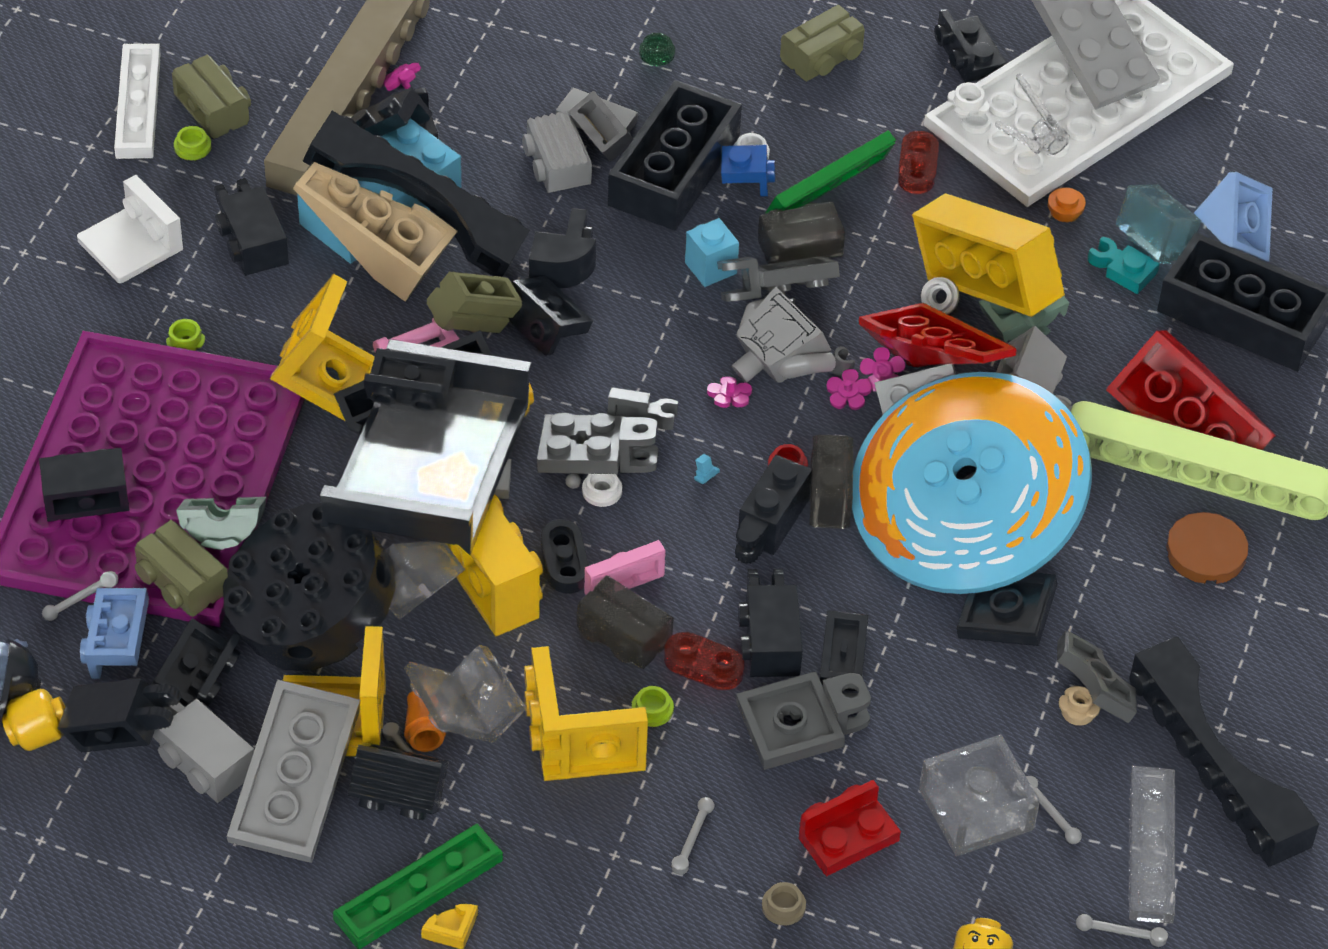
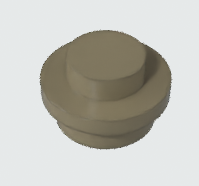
[762,882,806,925]

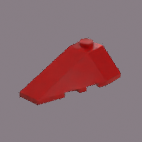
[859,303,1016,367]
[1106,330,1276,450]

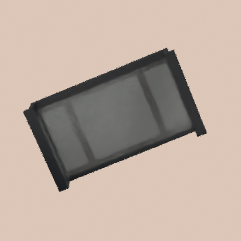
[320,339,531,555]

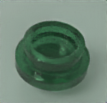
[639,33,675,66]

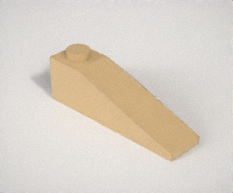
[293,162,457,302]

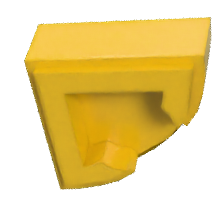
[421,904,478,949]

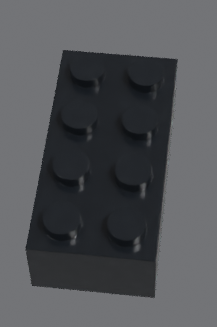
[608,80,742,231]
[1157,232,1328,372]

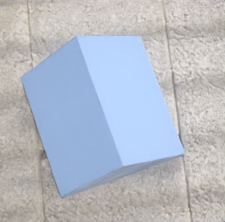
[1194,172,1272,262]

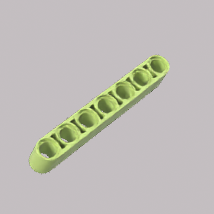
[1070,401,1328,520]

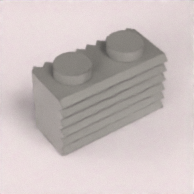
[522,110,592,193]

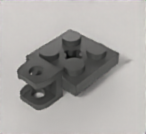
[717,257,840,302]
[537,413,659,474]
[736,671,871,770]

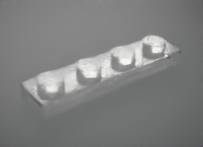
[1129,766,1175,924]

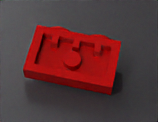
[799,780,901,877]

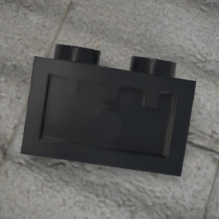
[934,9,1006,83]
[509,276,593,356]

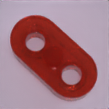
[898,131,939,194]
[664,632,745,690]

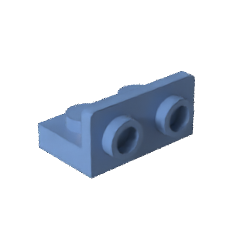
[80,588,149,679]

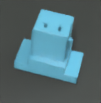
[694,454,720,484]

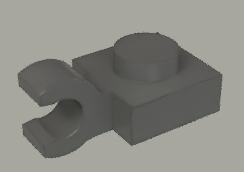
[607,387,678,433]

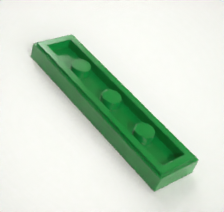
[765,130,896,223]
[333,823,503,949]

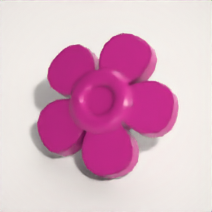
[383,63,421,91]
[860,347,905,392]
[826,369,872,410]
[707,377,752,408]

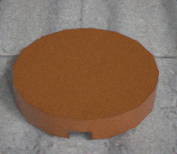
[1166,512,1248,584]

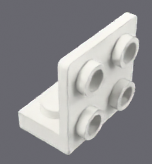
[77,175,183,283]

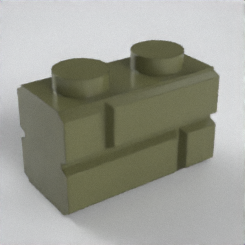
[780,4,865,82]
[172,54,251,139]
[427,271,522,333]
[135,520,228,617]

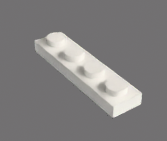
[114,44,161,159]

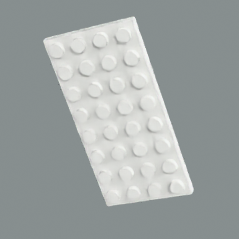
[924,0,1234,207]

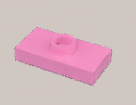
[584,540,665,603]

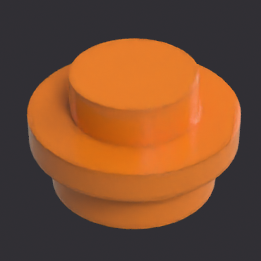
[1048,188,1086,222]

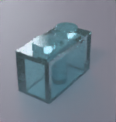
[1115,184,1202,264]

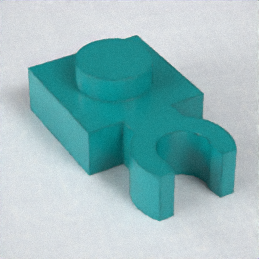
[1087,237,1160,294]

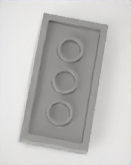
[1032,0,1160,110]
[226,679,360,863]

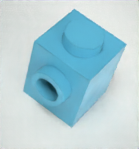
[685,218,739,287]

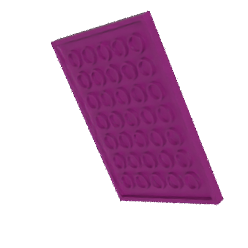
[0,331,305,627]

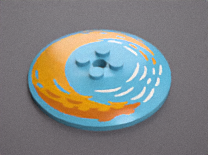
[850,372,1092,594]

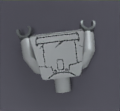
[732,287,855,383]

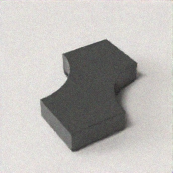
[1057,630,1137,723]

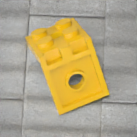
[270,274,375,421]
[283,626,386,756]
[524,646,648,781]

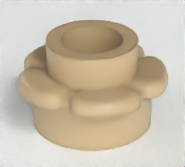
[1059,686,1100,725]

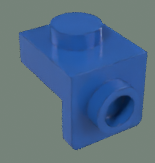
[721,145,775,196]

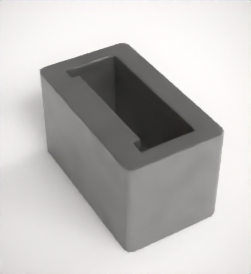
[569,91,634,161]

